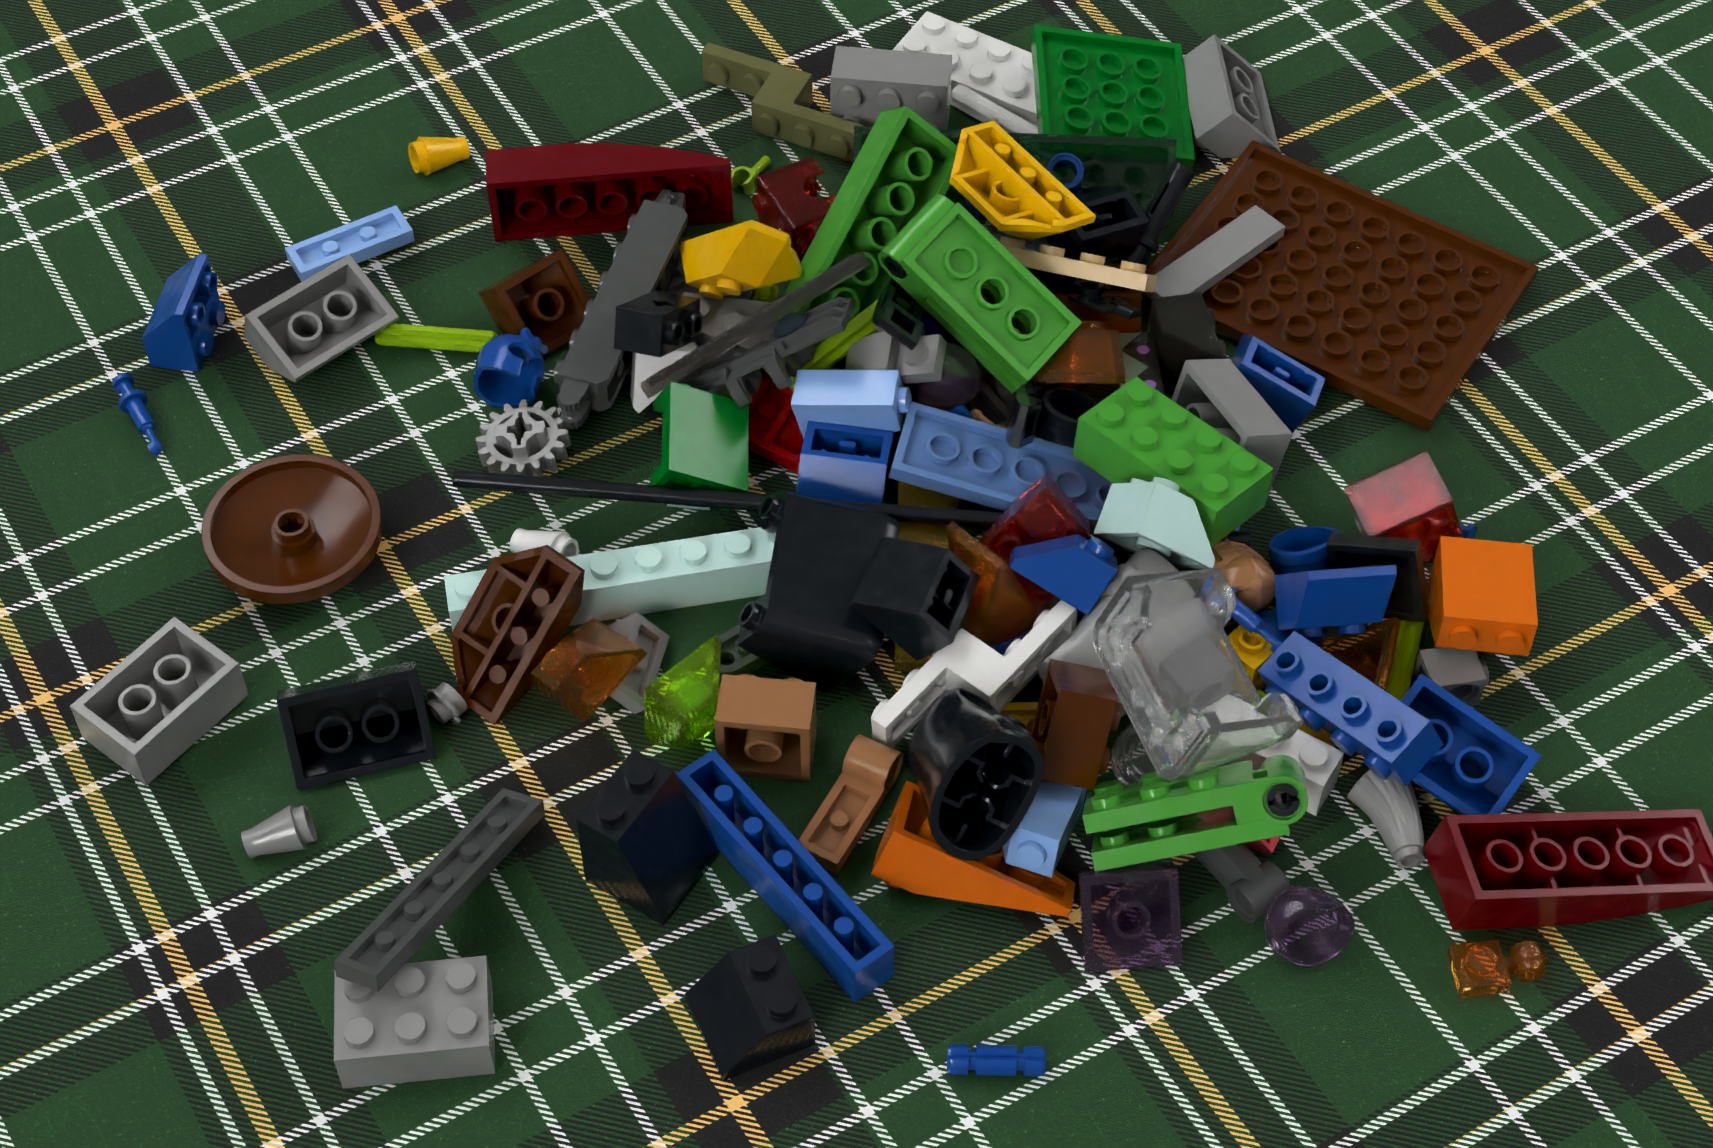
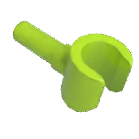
[731,155,771,195]

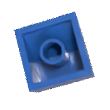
[1274,565,1397,637]

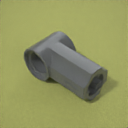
[1195,843,1292,923]

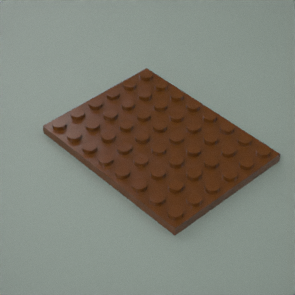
[1141,141,1539,432]

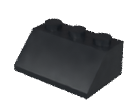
[277,661,437,790]

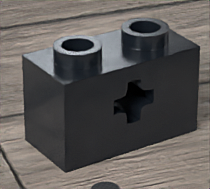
[614,290,703,357]

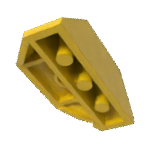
[949,120,1096,241]
[680,220,803,300]

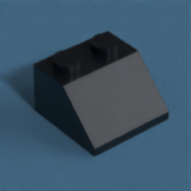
[685,934,815,1081]

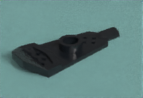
[1038,270,1141,320]

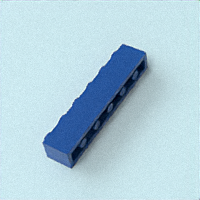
[676,749,895,1003]

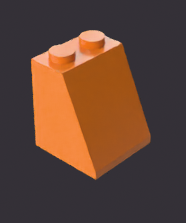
[1427,536,1538,656]

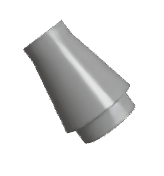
[241,804,317,859]

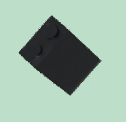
[576,749,719,925]

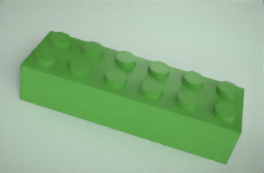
[771,106,957,365]

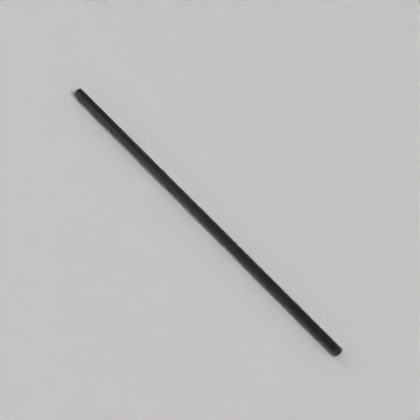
[453,470,1251,547]

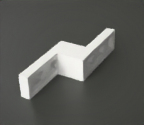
[871,600,1077,748]

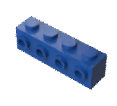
[1257,631,1443,786]

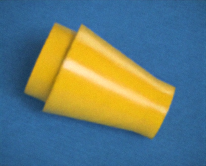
[408,136,470,175]

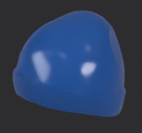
[1269,526,1340,574]

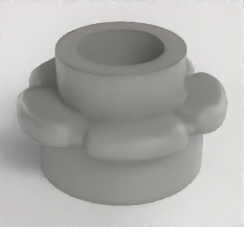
[425,682,468,724]

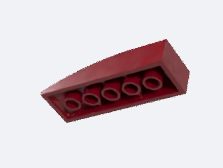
[485,143,733,242]
[1423,809,1713,930]

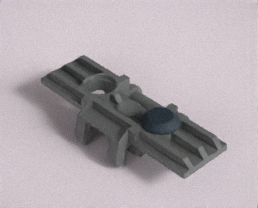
[675,297,856,407]

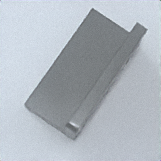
[579,612,670,714]

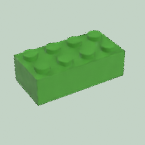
[1073,376,1274,548]

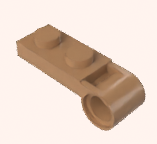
[798,734,904,874]

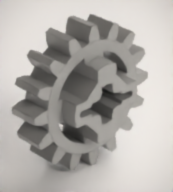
[476,399,571,477]

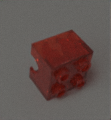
[752,157,837,263]
[1344,451,1464,566]

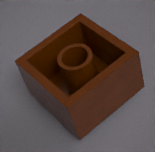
[1030,659,1122,790]

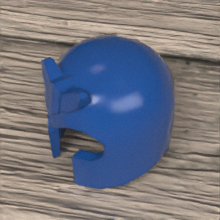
[473,327,548,408]

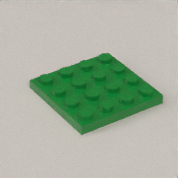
[1030,25,1195,169]

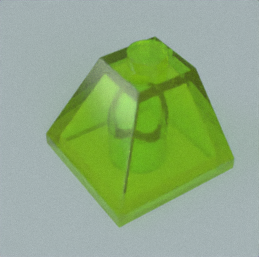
[644,635,721,749]

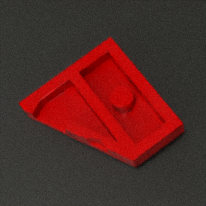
[748,372,803,474]

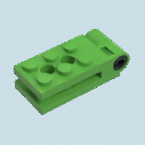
[878,194,1082,393]
[1082,755,1308,872]

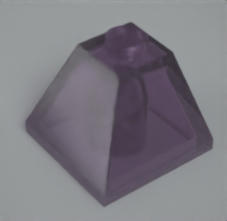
[1079,858,1183,972]

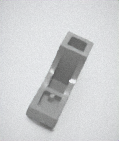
[844,331,947,384]

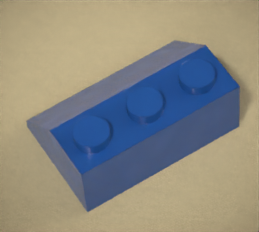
[1401,674,1542,815]

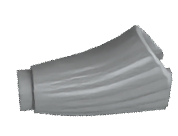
[1347,769,1425,868]

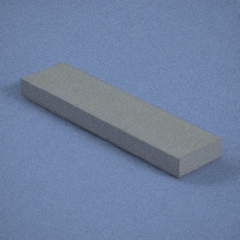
[1142,205,1285,315]

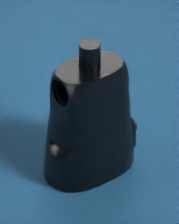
[907,688,1043,860]

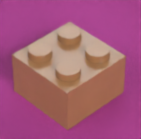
[714,674,817,782]

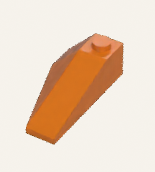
[871,781,1076,917]

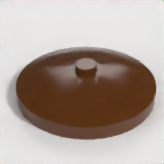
[201,454,383,604]

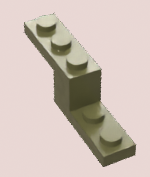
[702,42,864,162]

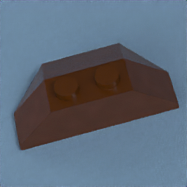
[451,545,585,725]

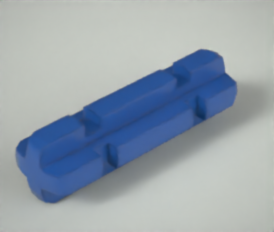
[947,1044,1046,1076]

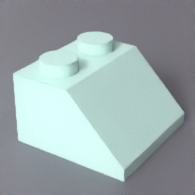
[1093,477,1215,569]

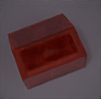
[978,474,1106,610]

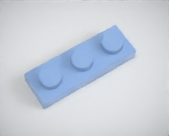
[285,205,415,282]

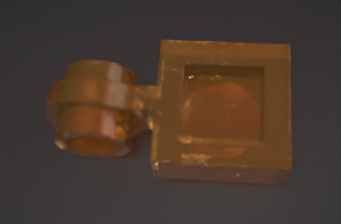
[1447,940,1549,998]

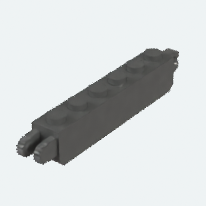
[554,189,689,430]

